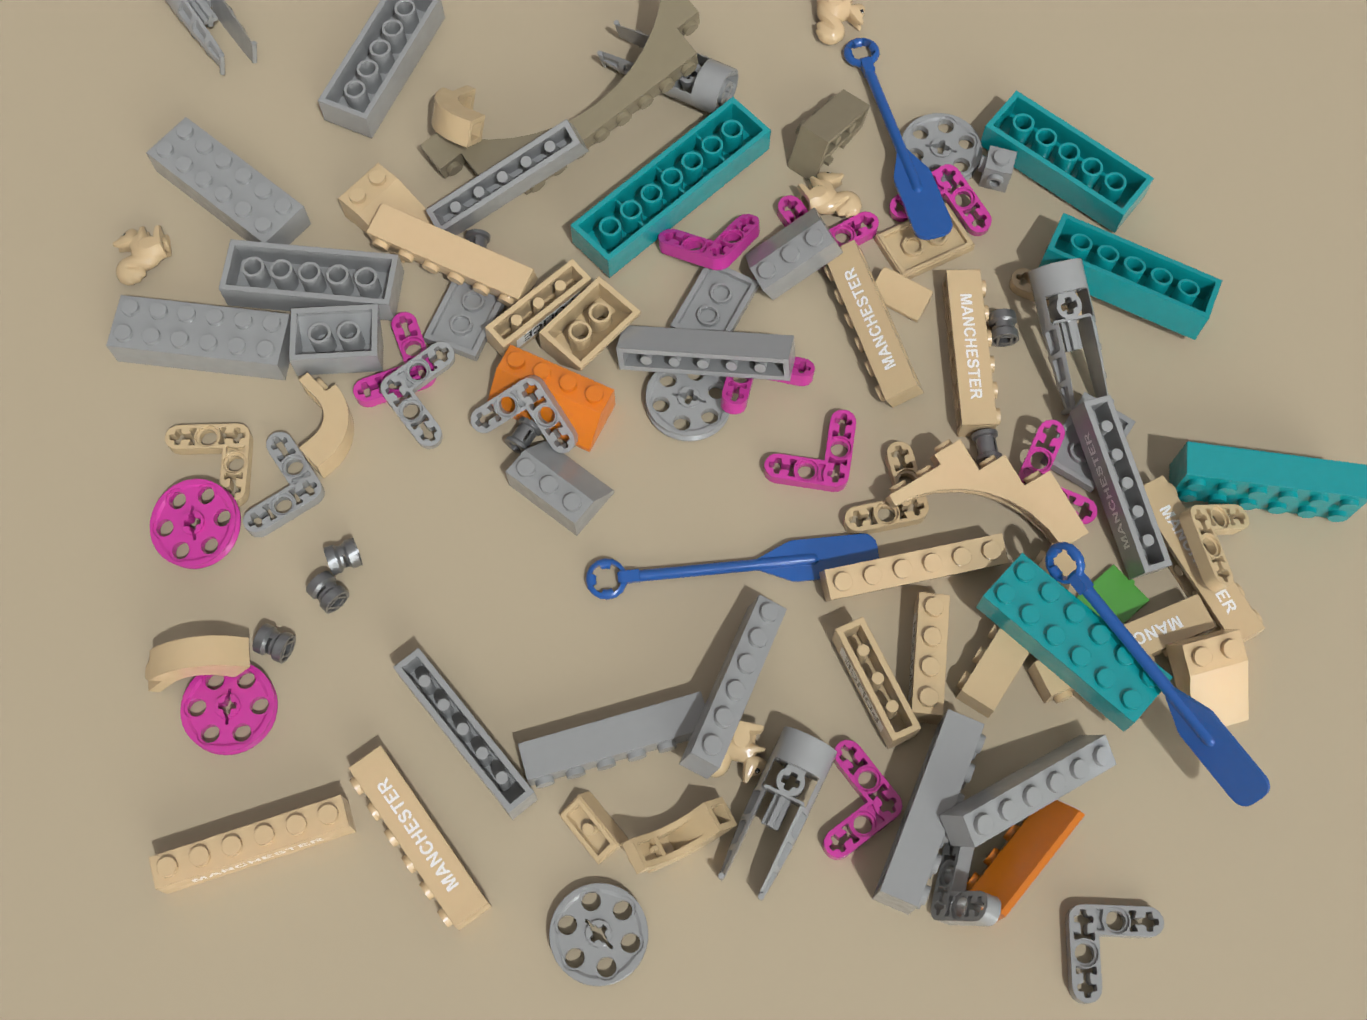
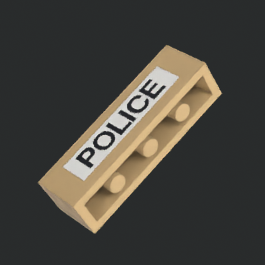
[485,259,591,358]
[908,592,950,724]
[832,617,921,749]

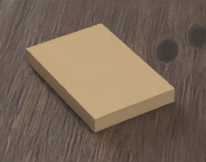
[874,203,975,279]

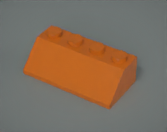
[487,344,616,452]
[966,800,1085,922]

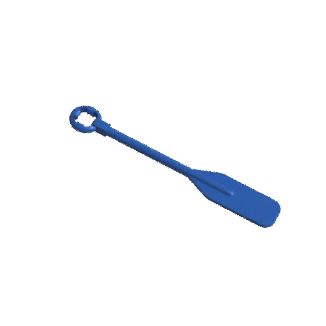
[843,38,953,240]
[586,534,879,600]
[1045,542,1270,807]

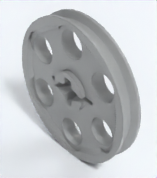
[902,113,982,188]
[645,372,730,441]
[549,883,648,986]

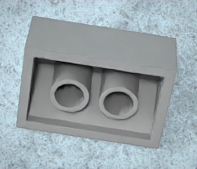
[745,207,843,300]
[289,304,384,376]
[505,441,614,536]

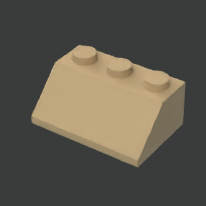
[539,276,641,371]

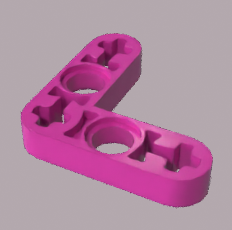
[889,164,992,236]
[777,195,879,246]
[658,214,760,270]
[353,312,436,408]
[721,356,815,414]
[764,410,856,492]
[1018,419,1097,524]
[823,740,903,860]

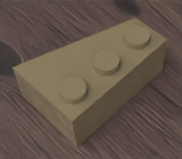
[787,89,870,181]

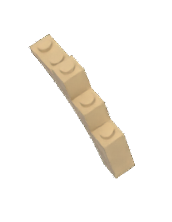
[885,439,1089,544]

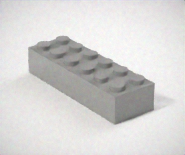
[318,0,445,138]
[146,117,311,245]
[219,239,404,321]
[106,295,291,380]
[872,709,986,915]

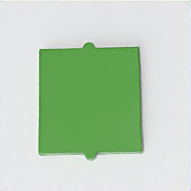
[1077,564,1149,624]

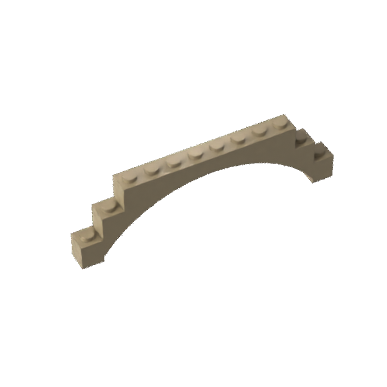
[420,0,700,195]

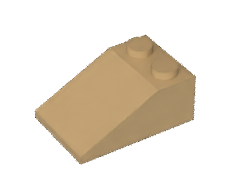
[338,163,434,263]
[1165,629,1249,726]

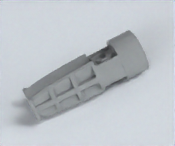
[165,0,257,75]
[597,20,739,114]
[1028,258,1114,415]
[718,726,837,901]

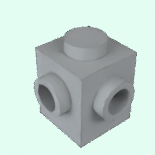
[978,145,1017,193]

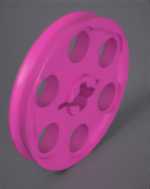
[150,479,241,569]
[180,664,278,755]

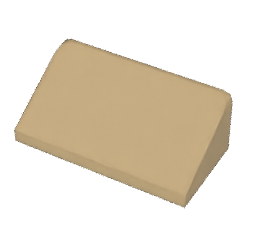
[875,266,933,322]
[559,791,628,865]

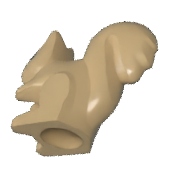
[816,0,865,45]
[797,172,862,218]
[113,225,172,286]
[710,721,767,784]

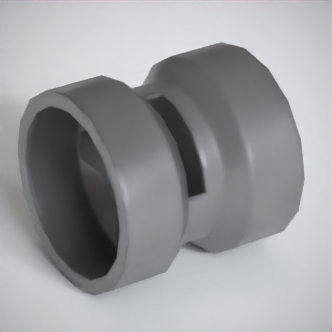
[988,308,1019,347]
[323,537,363,575]
[306,571,349,614]
[252,623,296,664]

